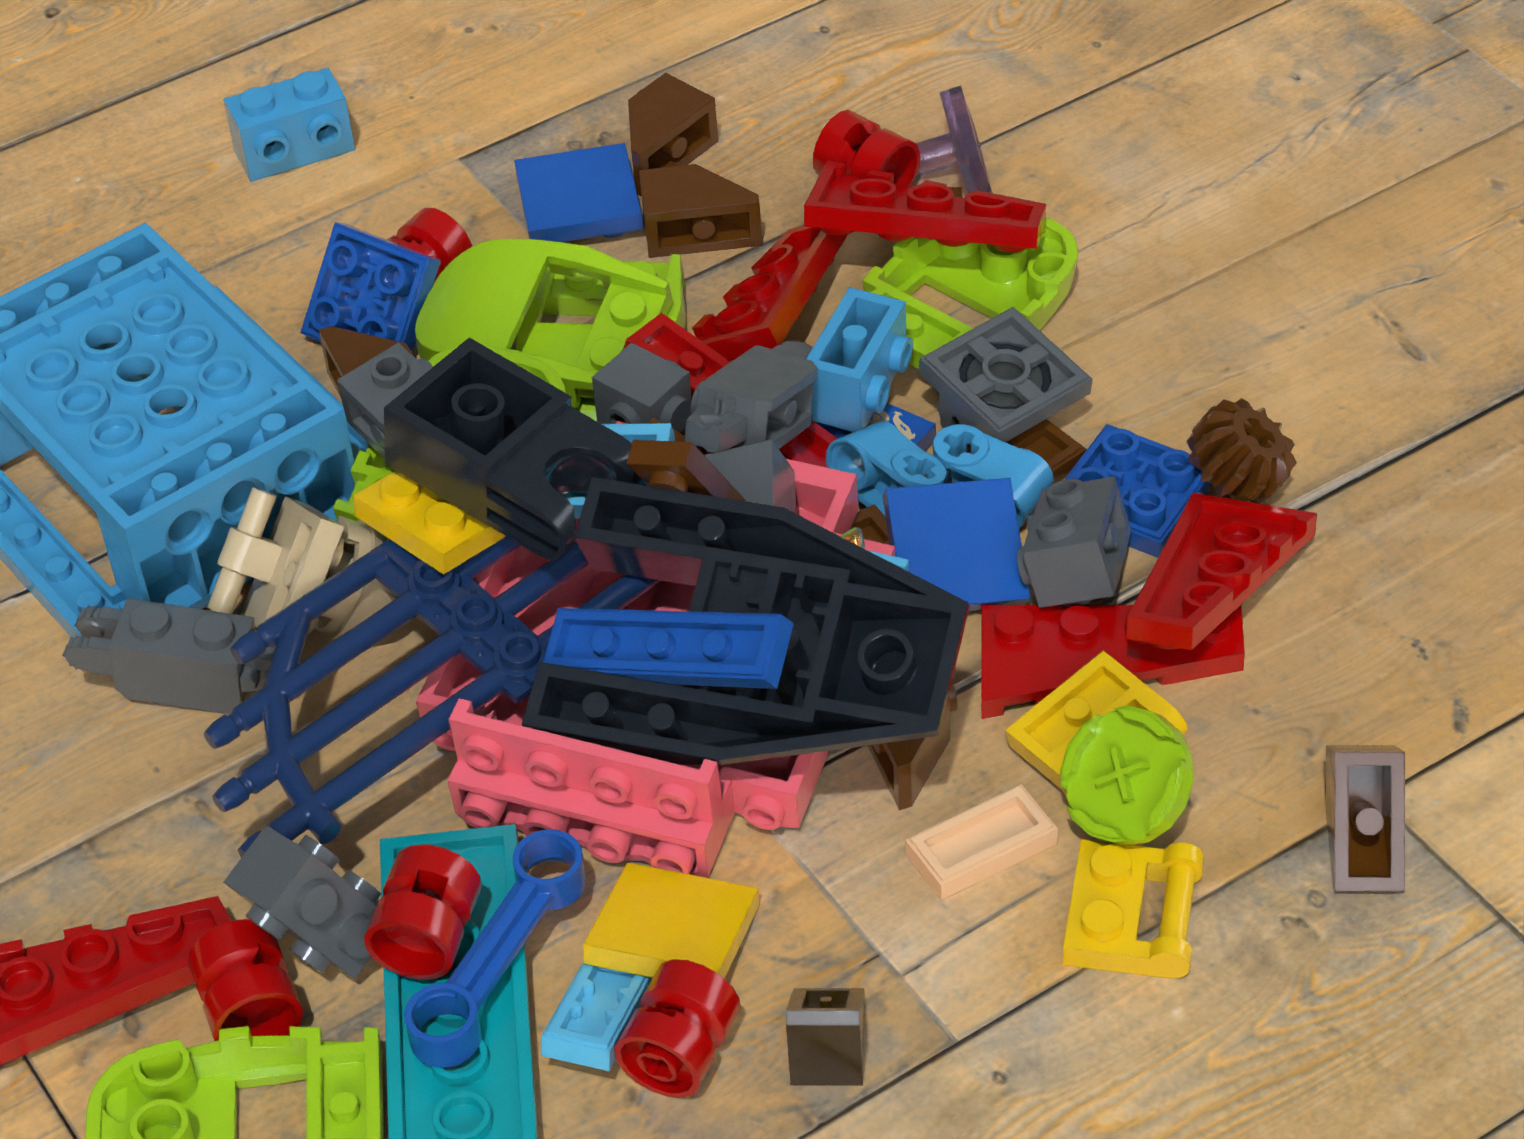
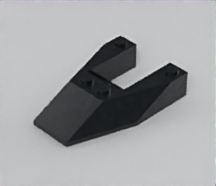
[522,477,969,765]

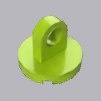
[1060,705,1194,846]

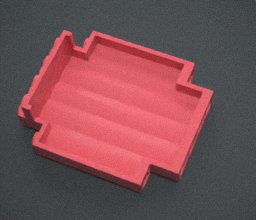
[416,421,895,878]

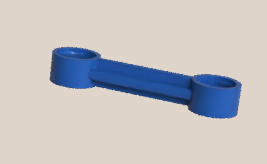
[404,829,586,1068]

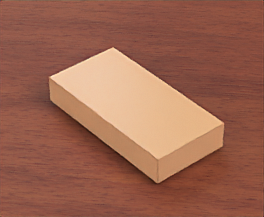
[905,784,1058,901]

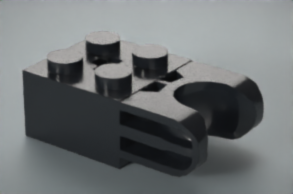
[384,337,642,560]

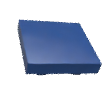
[514,143,643,243]
[300,222,441,352]
[1065,424,1213,558]
[882,478,1031,611]

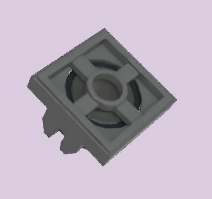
[918,307,1093,447]

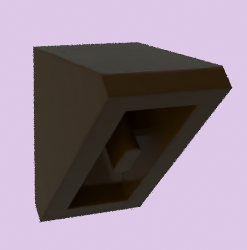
[786,988,864,1086]

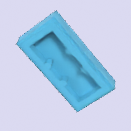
[541,963,652,1071]

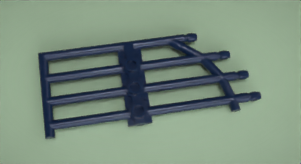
[204,536,661,858]

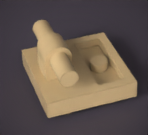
[207,487,344,634]

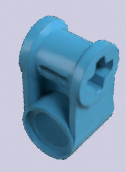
[826,421,947,516]
[933,424,1054,528]

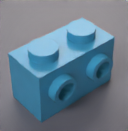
[223,67,355,182]
[806,287,913,432]

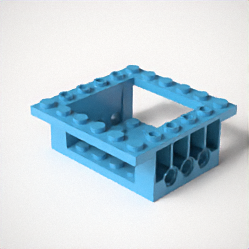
[0,223,369,638]

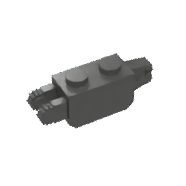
[684,340,818,453]
[62,598,276,715]

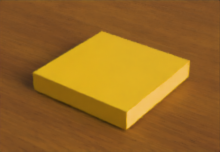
[583,862,759,979]

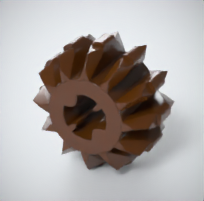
[1186,398,1297,504]

